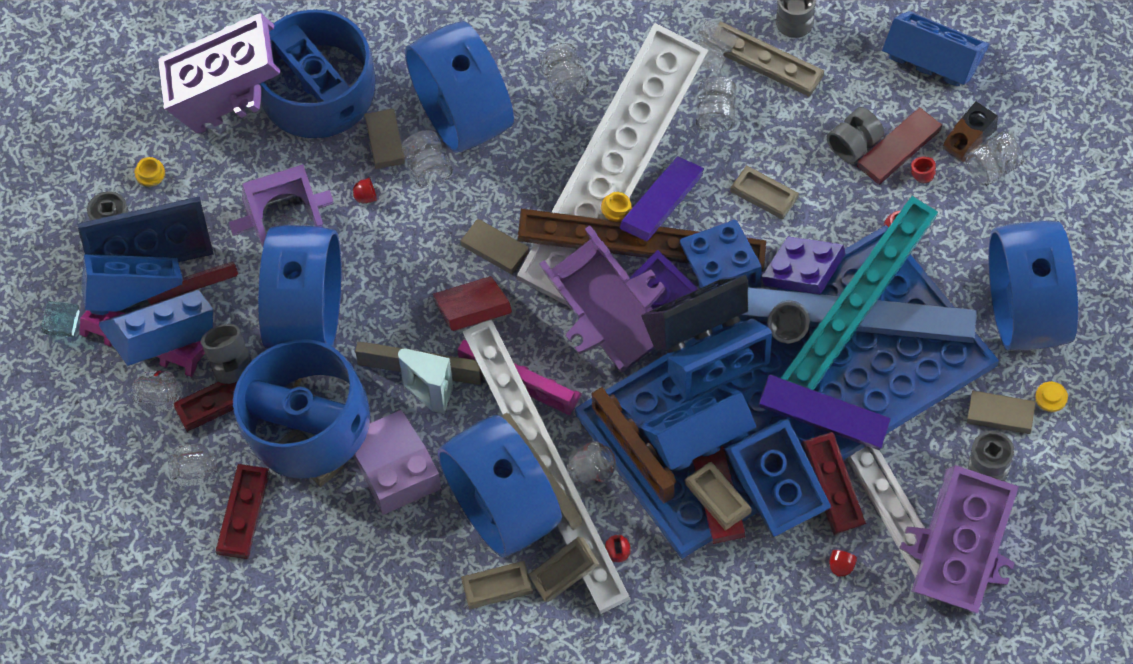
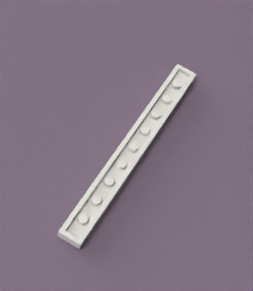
[463,319,630,614]

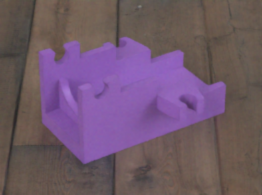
[159,13,281,133]
[229,164,334,247]
[539,225,665,373]
[899,465,1019,613]

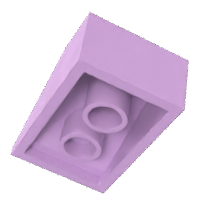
[353,410,441,515]

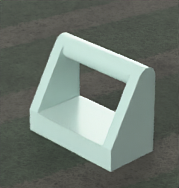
[398,349,453,414]

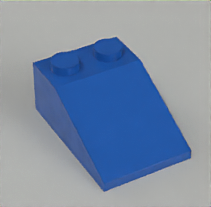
[82,254,183,315]
[723,419,831,537]

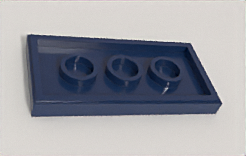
[77,196,214,262]

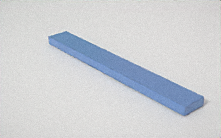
[739,287,977,343]

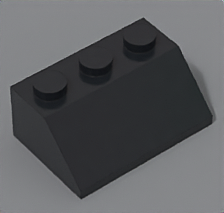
[641,275,748,353]

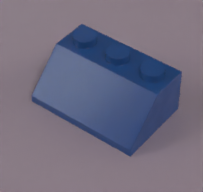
[882,11,989,86]
[99,290,213,366]
[668,318,772,402]
[637,385,757,471]

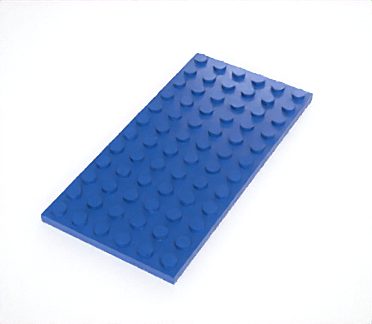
[574,225,999,559]

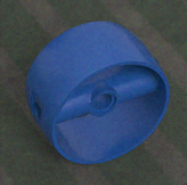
[259,9,376,138]
[405,21,514,153]
[988,220,1078,351]
[258,225,342,349]
[233,339,370,479]
[437,415,562,558]

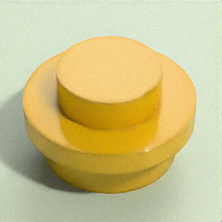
[134,157,165,187]
[601,192,632,222]
[1035,381,1068,412]

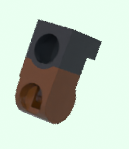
[942,101,998,162]

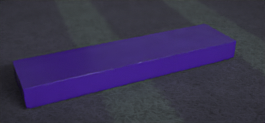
[620,156,704,241]
[758,374,891,450]

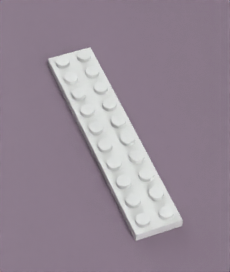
[516,23,708,307]

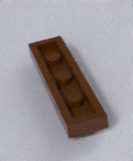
[591,387,676,504]

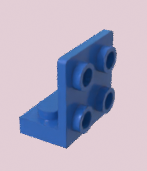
[680,220,762,288]

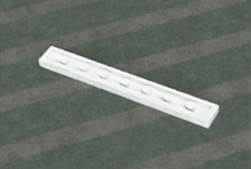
[847,446,936,602]

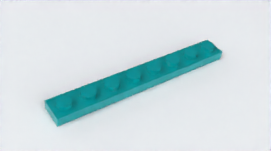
[781,196,938,390]

